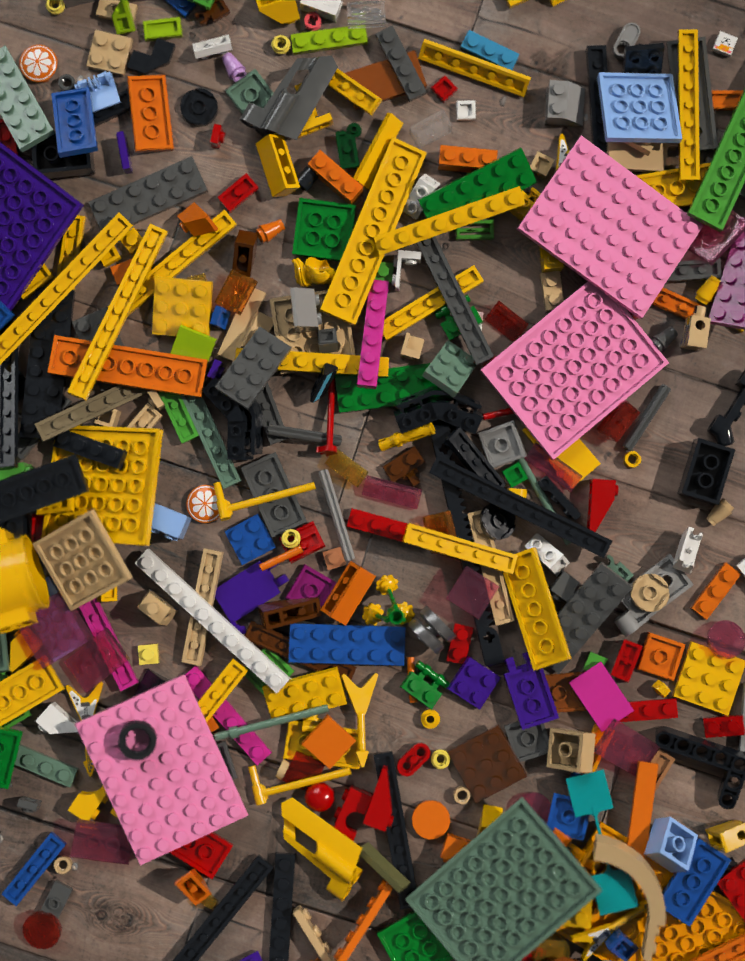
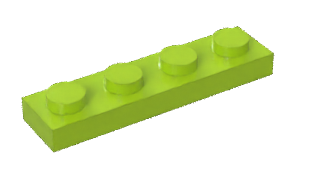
[290,24,368,55]

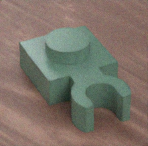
[599,555,634,582]

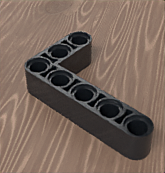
[655,726,745,810]

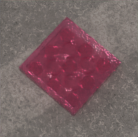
[19,592,94,669]

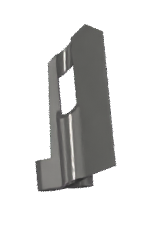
[239,56,338,140]

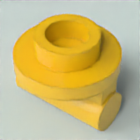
[302,715,322,732]

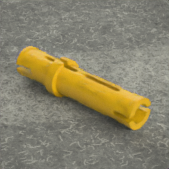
[378,422,435,451]

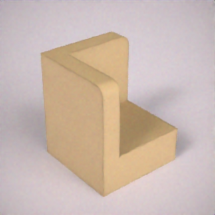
[400,332,424,362]
[94,409,121,427]

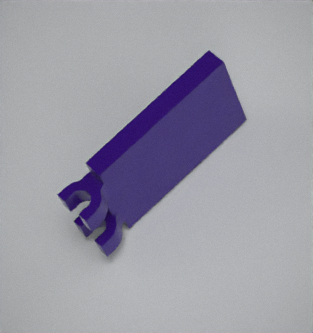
[215,560,289,622]
[503,652,559,730]

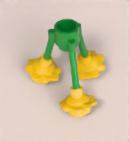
[362,575,415,626]

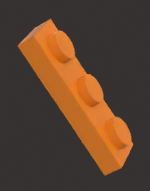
[690,562,741,620]

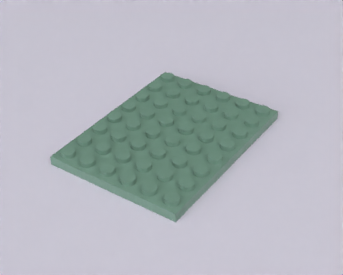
[405,796,603,961]

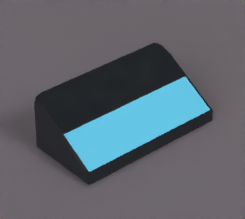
[310,363,338,403]

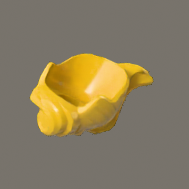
[292,257,336,287]

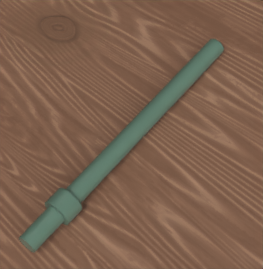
[517,458,571,546]
[214,704,329,741]

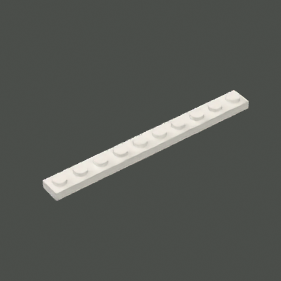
[135,549,291,694]

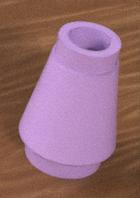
[222,52,246,82]

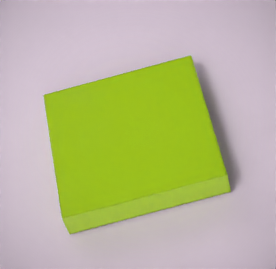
[170,325,217,365]

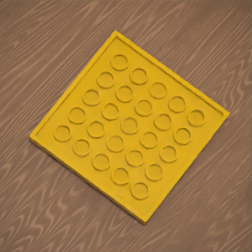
[41,425,163,546]

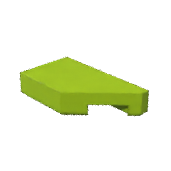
[111,0,136,35]

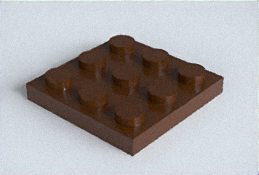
[447,724,527,803]

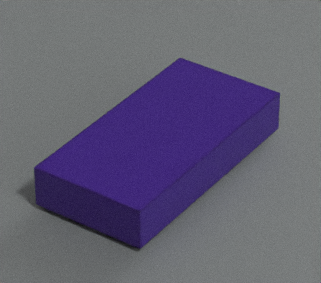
[116,131,133,174]

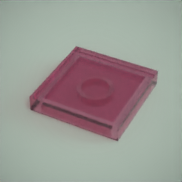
[446,566,499,619]

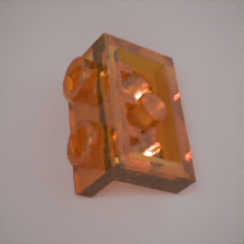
[215,269,258,316]
[423,510,457,554]

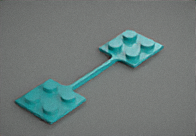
[565,769,639,916]

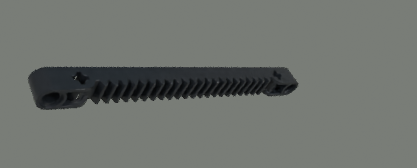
[430,421,505,667]

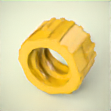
[623,451,641,468]
[651,680,671,698]

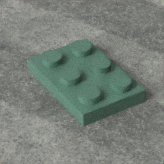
[422,340,476,397]

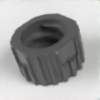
[58,74,76,91]

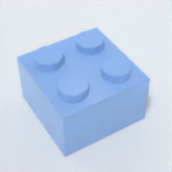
[151,503,192,541]
[644,817,698,873]

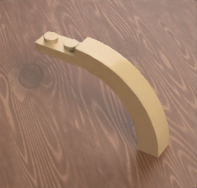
[593,834,666,961]

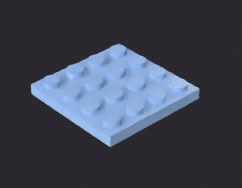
[597,72,682,143]

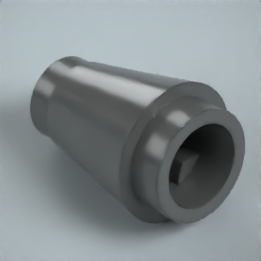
[651,327,678,352]

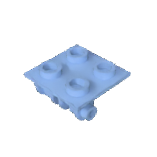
[74,71,121,113]

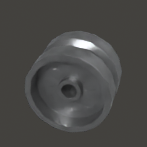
[407,606,456,654]

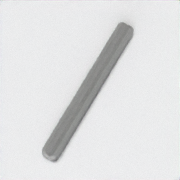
[319,469,355,562]

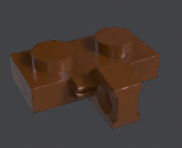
[383,446,425,487]

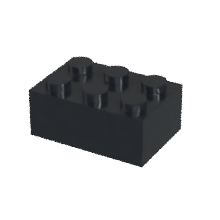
[31,134,95,179]
[677,438,736,506]

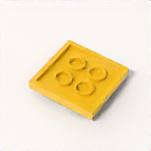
[152,276,213,336]
[672,641,745,715]

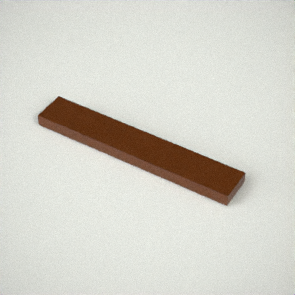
[244,621,357,682]

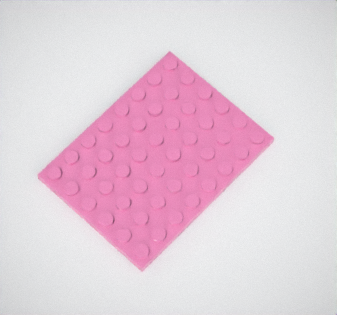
[517,135,703,319]
[480,281,669,460]
[75,674,248,865]

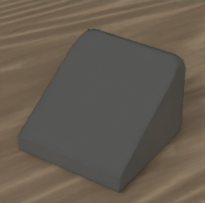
[317,328,338,353]

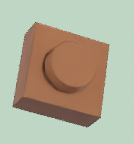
[322,546,346,570]

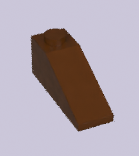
[258,597,322,630]

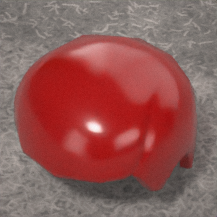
[305,782,335,812]

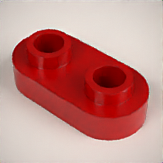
[397,742,430,776]

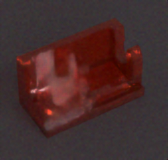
[484,301,529,342]
[596,400,641,443]

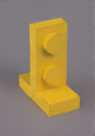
[295,84,333,138]

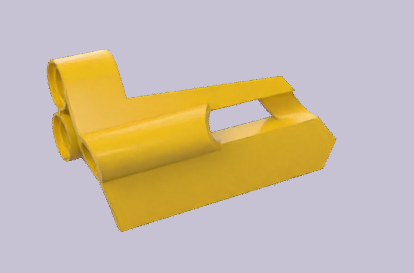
[281,797,363,901]

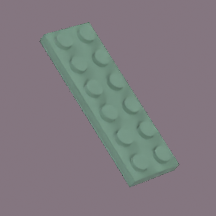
[0,45,56,153]

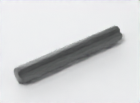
[622,384,671,451]
[267,424,342,446]

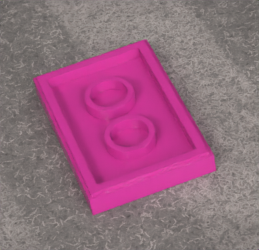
[569,661,634,732]

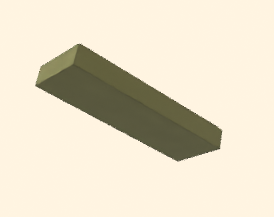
[360,842,411,893]

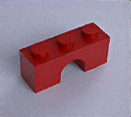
[330,785,372,841]

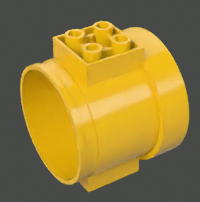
[0,527,50,635]

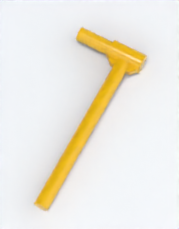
[213,482,316,521]
[248,765,351,805]

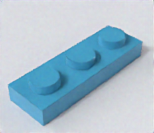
[460,30,520,70]

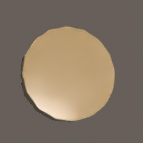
[630,574,670,612]

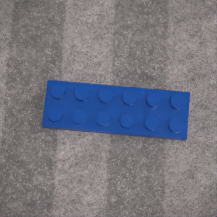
[288,623,406,666]

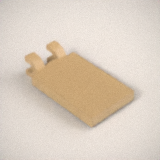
[607,142,679,173]

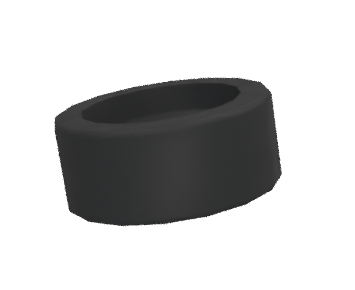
[118,720,157,760]

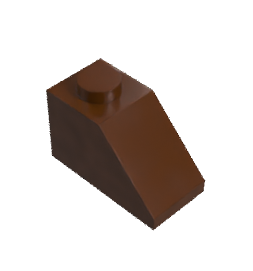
[232,230,258,277]

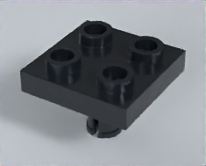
[622,43,665,74]

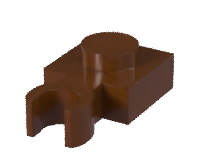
[195,0,230,26]

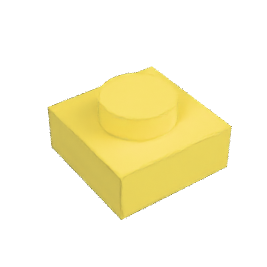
[138,644,160,665]

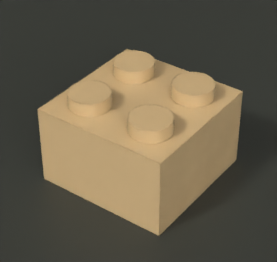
[546,728,596,773]

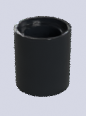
[297,166,319,192]

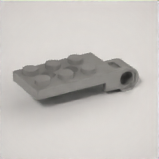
[613,554,694,637]

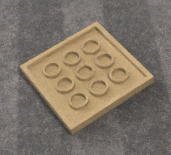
[270,290,355,375]
[33,509,133,611]

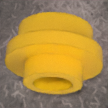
[421,709,440,729]

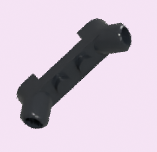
[707,370,745,446]

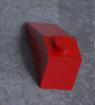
[587,479,619,532]
[363,765,394,832]

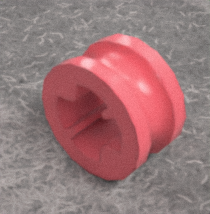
[304,12,321,31]

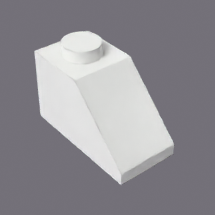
[35,702,78,734]

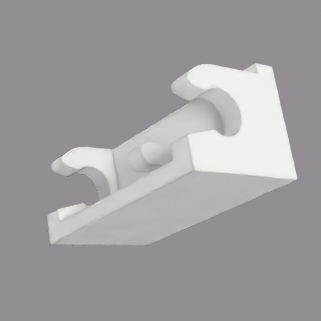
[300,0,343,22]
[672,527,703,574]

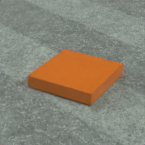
[636,632,686,681]
[301,714,356,769]

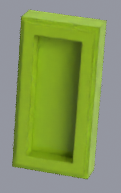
[143,17,183,42]

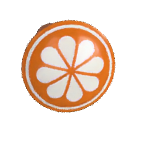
[20,45,58,83]
[186,485,219,523]

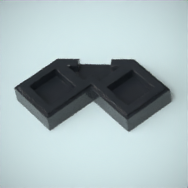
[127,38,176,75]

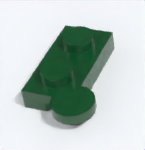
[335,123,362,170]

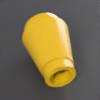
[695,275,721,305]

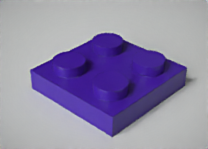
[447,656,501,710]

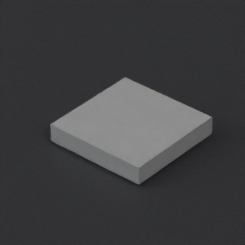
[478,420,527,468]

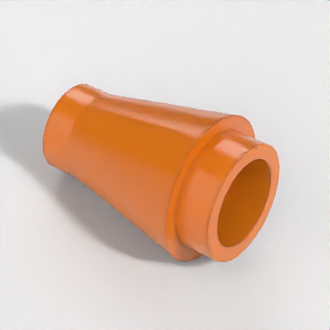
[255,219,285,243]

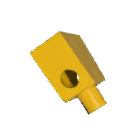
[705,820,745,853]

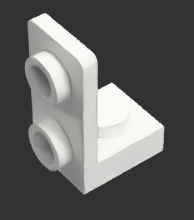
[403,174,441,219]
[392,250,421,291]
[525,533,570,577]

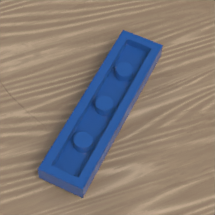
[1,832,67,906]

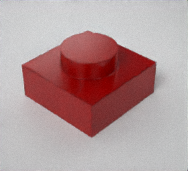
[210,124,225,149]

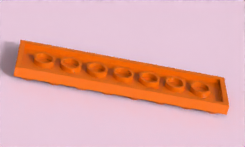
[47,335,208,398]

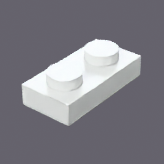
[192,35,233,59]

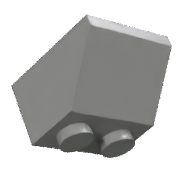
[545,80,585,127]
[290,287,322,332]

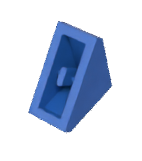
[605,928,639,961]

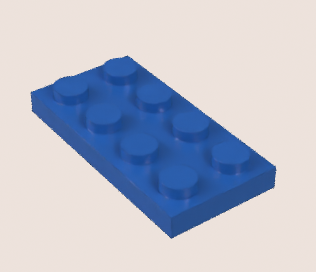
[51,87,98,158]
[662,837,732,927]

